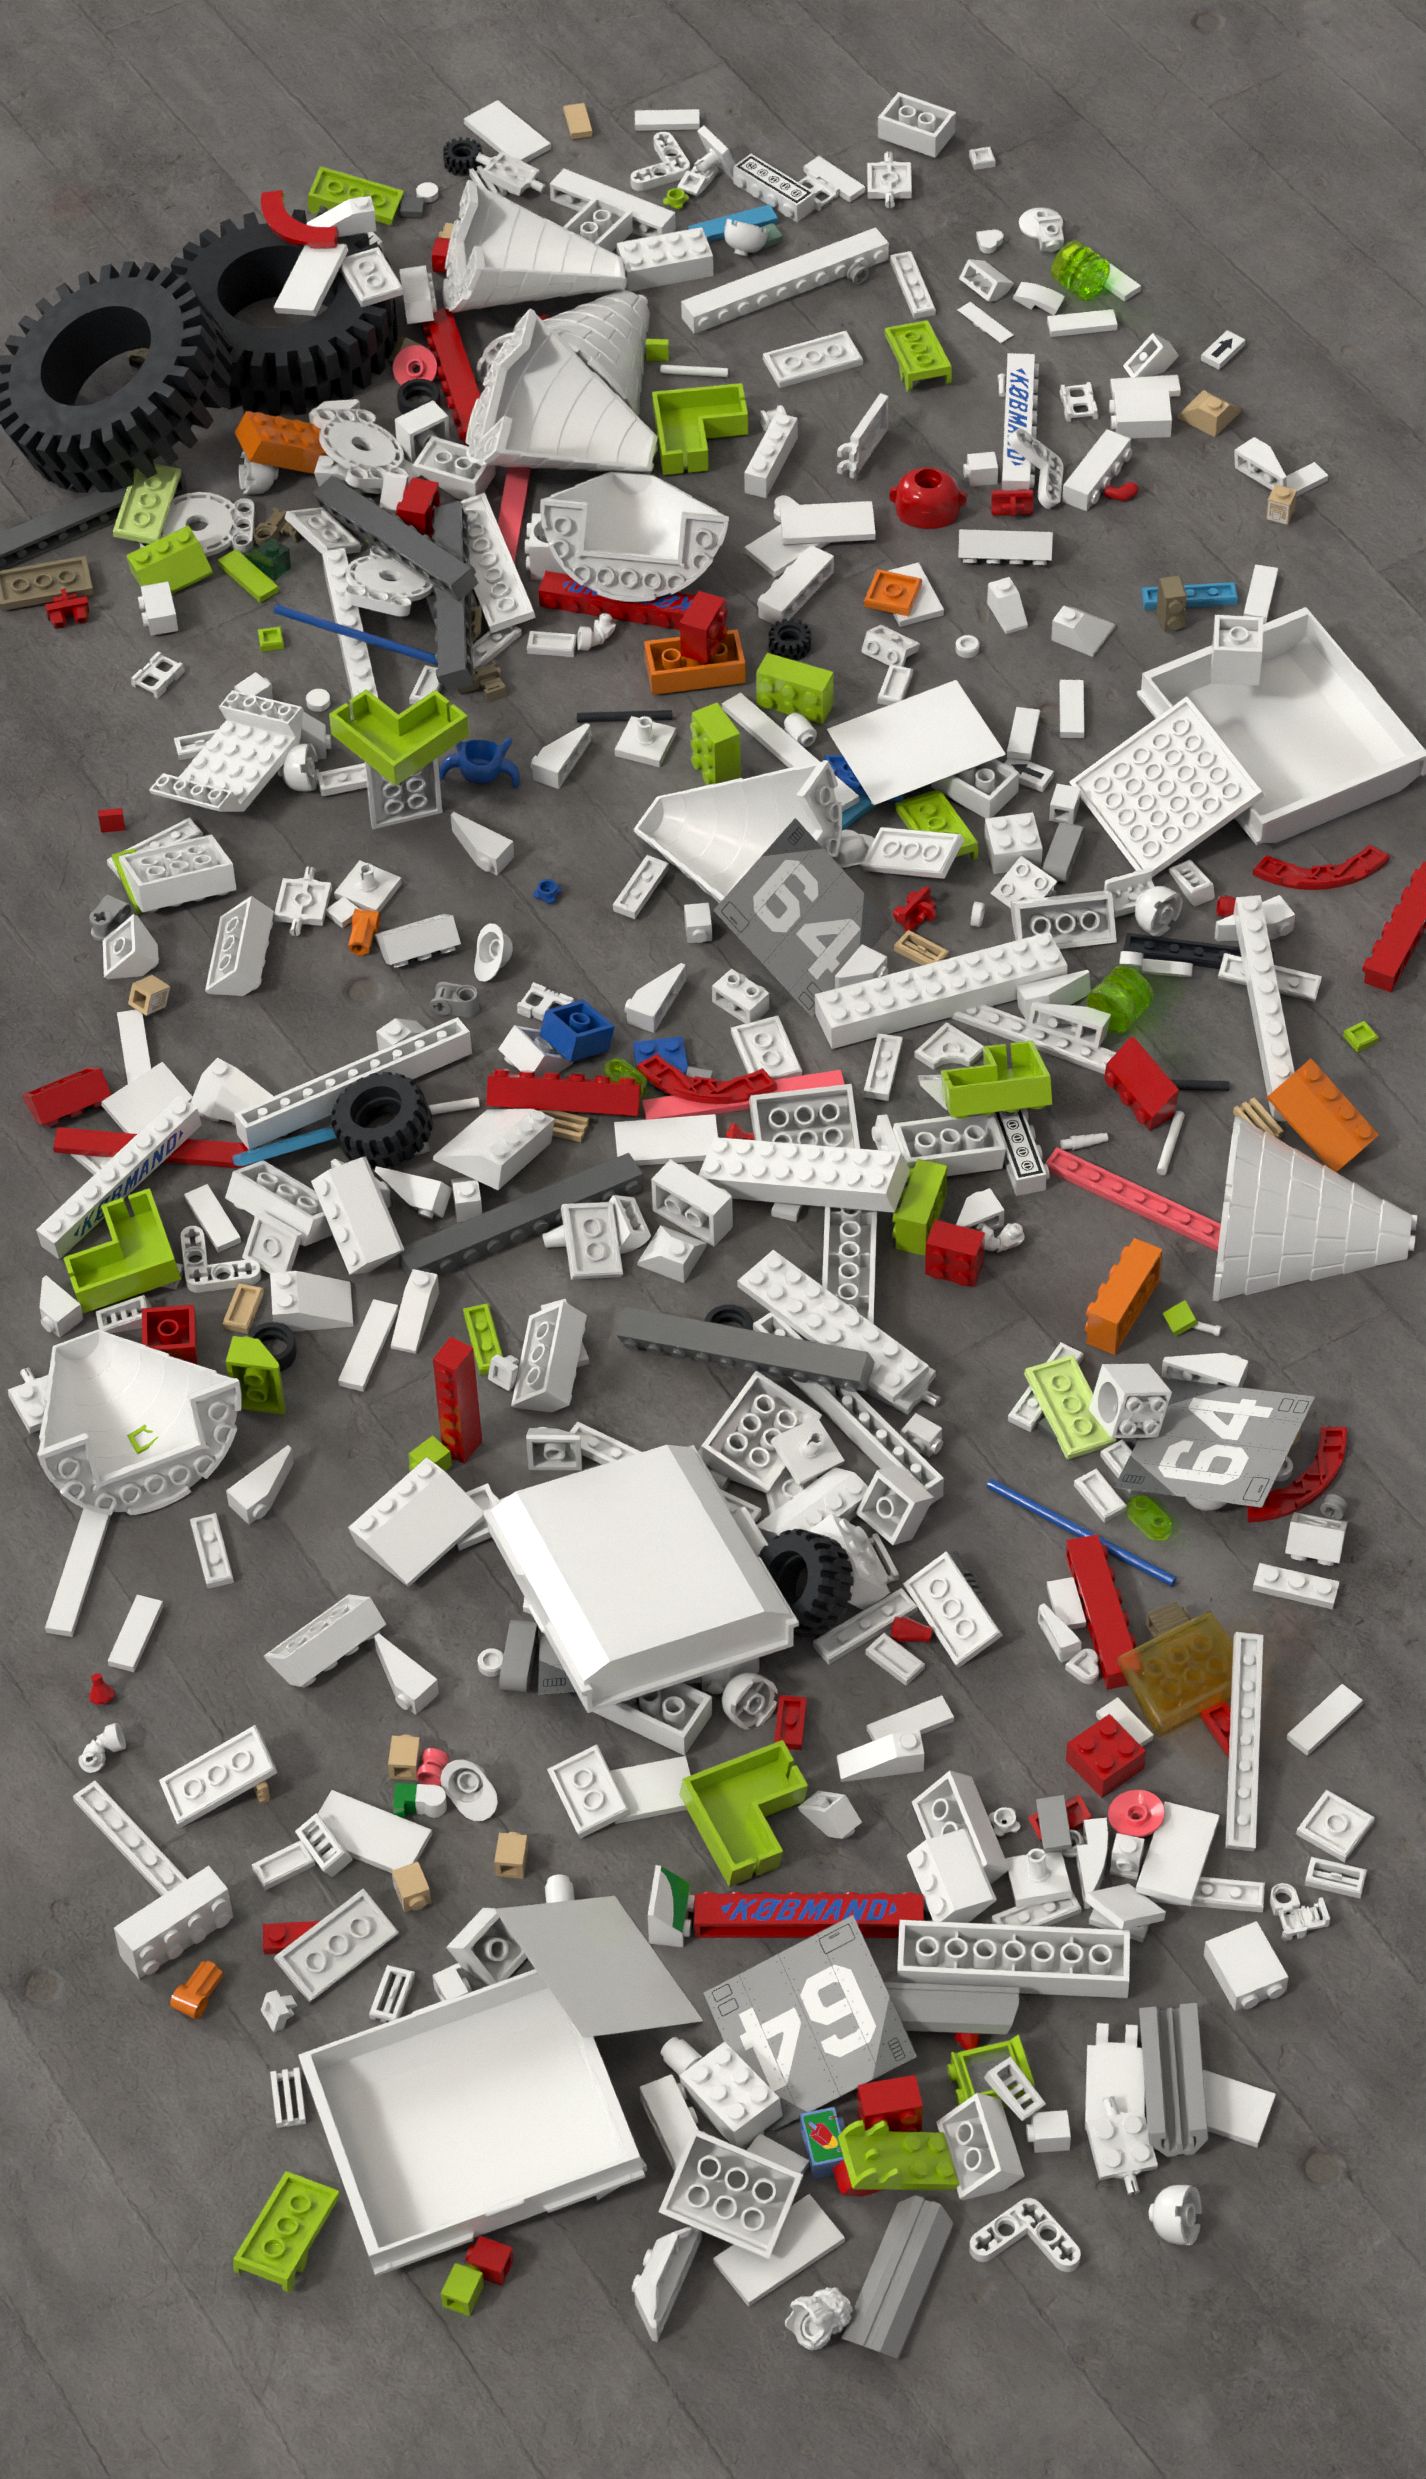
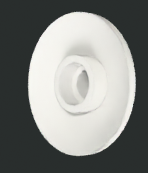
[1019,208,1063,239]

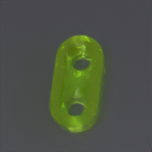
[604,1058,647,1096]
[1127,1495,1172,1541]

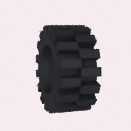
[443,137,483,176]
[769,618,811,661]

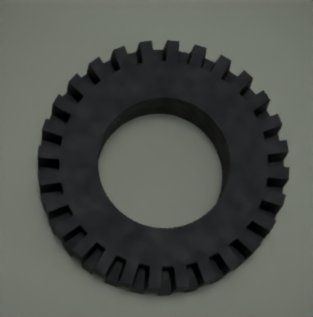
[171,209,398,417]
[0,261,232,493]

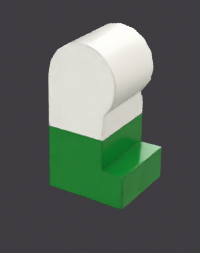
[393,1783,447,1819]

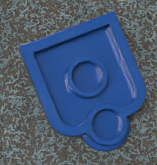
[633,1036,688,1092]

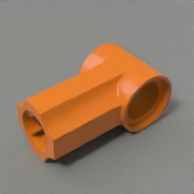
[348,908,380,956]
[170,1960,223,2020]

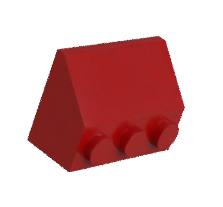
[1104,1036,1179,1131]
[22,1067,111,1127]

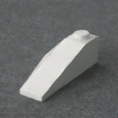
[191,1058,287,1136]

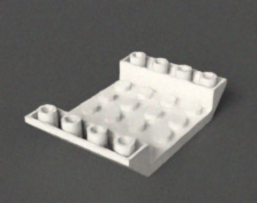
[149,690,304,812]

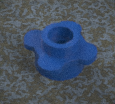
[533,879,562,904]

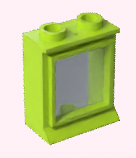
[947,2034,1035,2108]

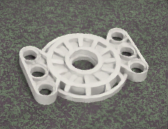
[313,408,409,488]
[140,492,255,557]
[344,546,433,616]

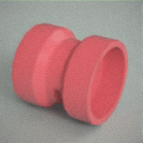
[416,1748,450,1786]

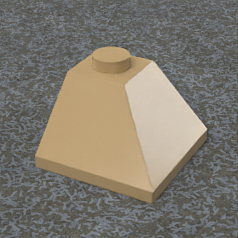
[1178,390,1241,437]

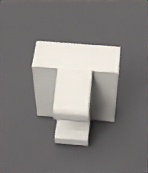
[488,1354,519,1391]
[261,1990,297,2033]

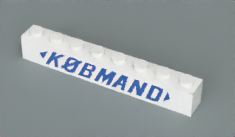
[1002,353,1039,491]
[36,1095,202,1260]

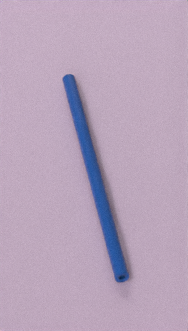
[273,604,438,665]
[987,1478,1177,1587]

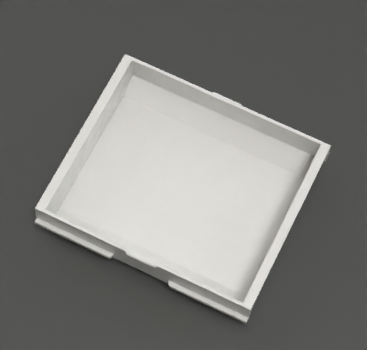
[1137,607,1426,845]
[483,1445,799,1713]
[298,1969,645,2277]

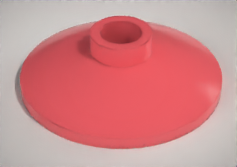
[393,345,437,385]
[1108,1790,1165,1838]

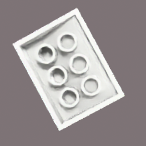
[365,757,443,829]
[119,834,236,912]
[749,1084,860,1149]
[433,1109,555,1190]
[698,1371,822,1493]
[348,1457,485,1587]
[659,2128,803,2259]

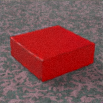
[98,808,125,833]

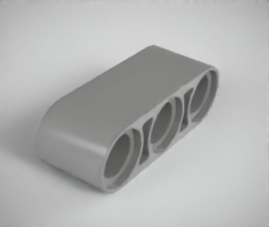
[1042,822,1085,883]
[499,1619,539,1692]

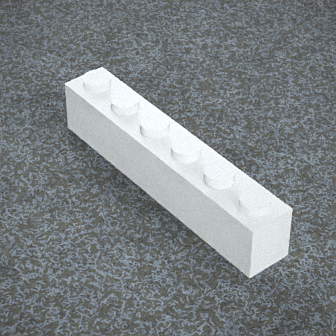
[550,169,676,238]

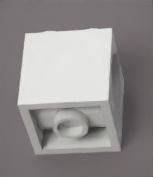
[525,513,567,580]
[1211,615,1263,686]
[1089,1364,1172,1438]

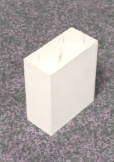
[1109,389,1172,438]
[1204,1921,1288,2011]

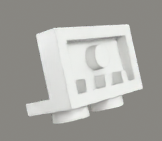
[862,625,920,667]

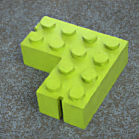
[652,383,748,475]
[329,689,469,786]
[941,1040,1052,1119]
[64,1188,181,1313]
[679,1740,808,1887]

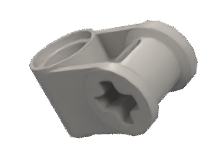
[89,895,131,942]
[430,982,480,1018]

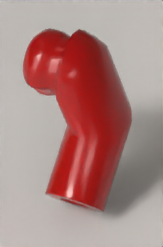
[1104,482,1139,502]

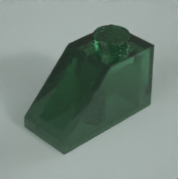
[244,538,291,581]

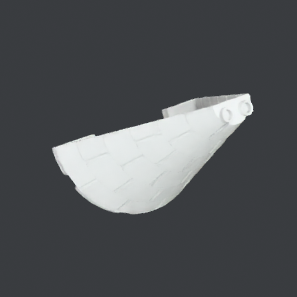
[443,180,627,313]
[476,289,650,416]
[466,309,658,475]
[540,471,729,602]
[634,760,842,903]
[1213,1116,1417,1301]
[37,1329,241,1515]

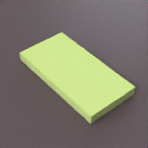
[113,463,181,544]
[1024,1354,1117,1460]

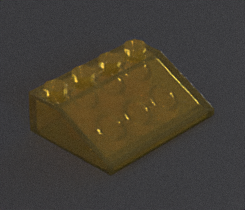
[1117,1611,1233,1737]

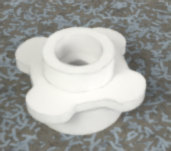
[988,1807,1020,1837]

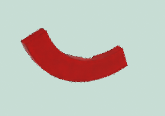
[260,190,339,249]
[1253,845,1390,890]
[637,1053,777,1104]
[1246,1427,1347,1523]

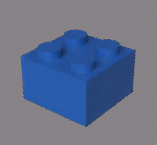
[540,999,615,1062]

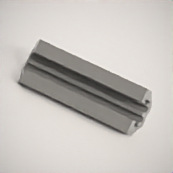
[884,1982,1019,2034]
[1139,2003,1208,2157]
[841,2195,953,2360]

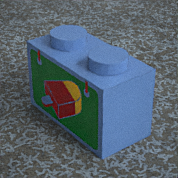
[800,2107,845,2179]

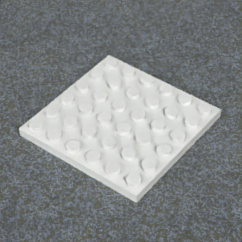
[1069,696,1265,877]

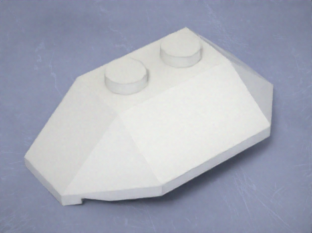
[632,2226,702,2342]

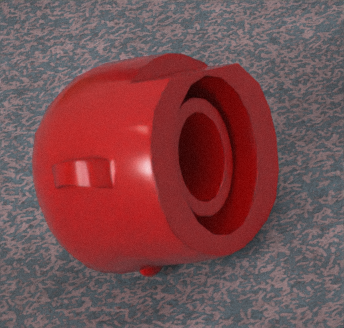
[889,467,967,529]

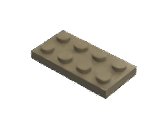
[0,556,94,611]

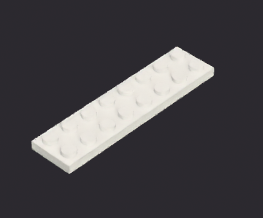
[461,493,536,633]
[737,1250,929,1403]

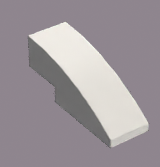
[1076,1818,1108,1909]

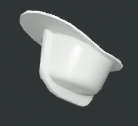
[833,830,875,868]
[474,923,513,982]
[440,1759,498,1821]

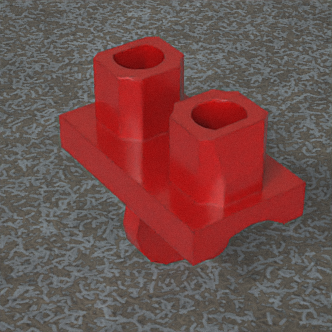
[991,489,1033,517]
[45,589,89,629]
[893,886,936,932]

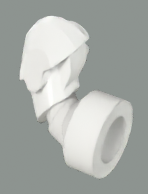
[577,613,616,651]
[980,1223,1025,1253]
[79,1723,126,1773]

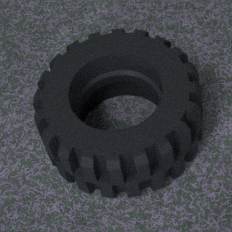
[331,1072,433,1170]
[760,1529,854,1638]

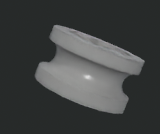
[847,262,869,285]
[1320,1494,1348,1520]

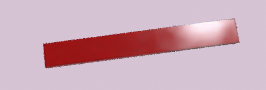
[53,1127,260,1169]

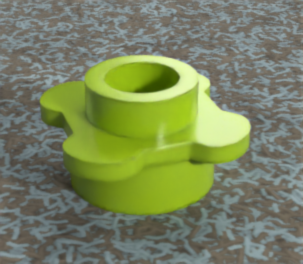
[663,188,689,209]

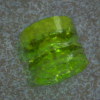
[1051,240,1110,300]
[1087,965,1154,1033]

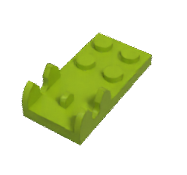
[307,166,404,225]
[885,320,952,392]
[895,789,978,860]
[838,2120,959,2190]
[233,2171,339,2293]

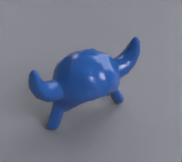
[439,737,520,788]

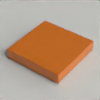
[864,569,922,617]

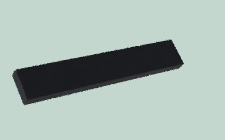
[1124,933,1275,969]

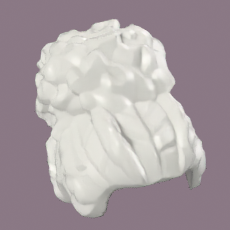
[785,2288,853,2350]

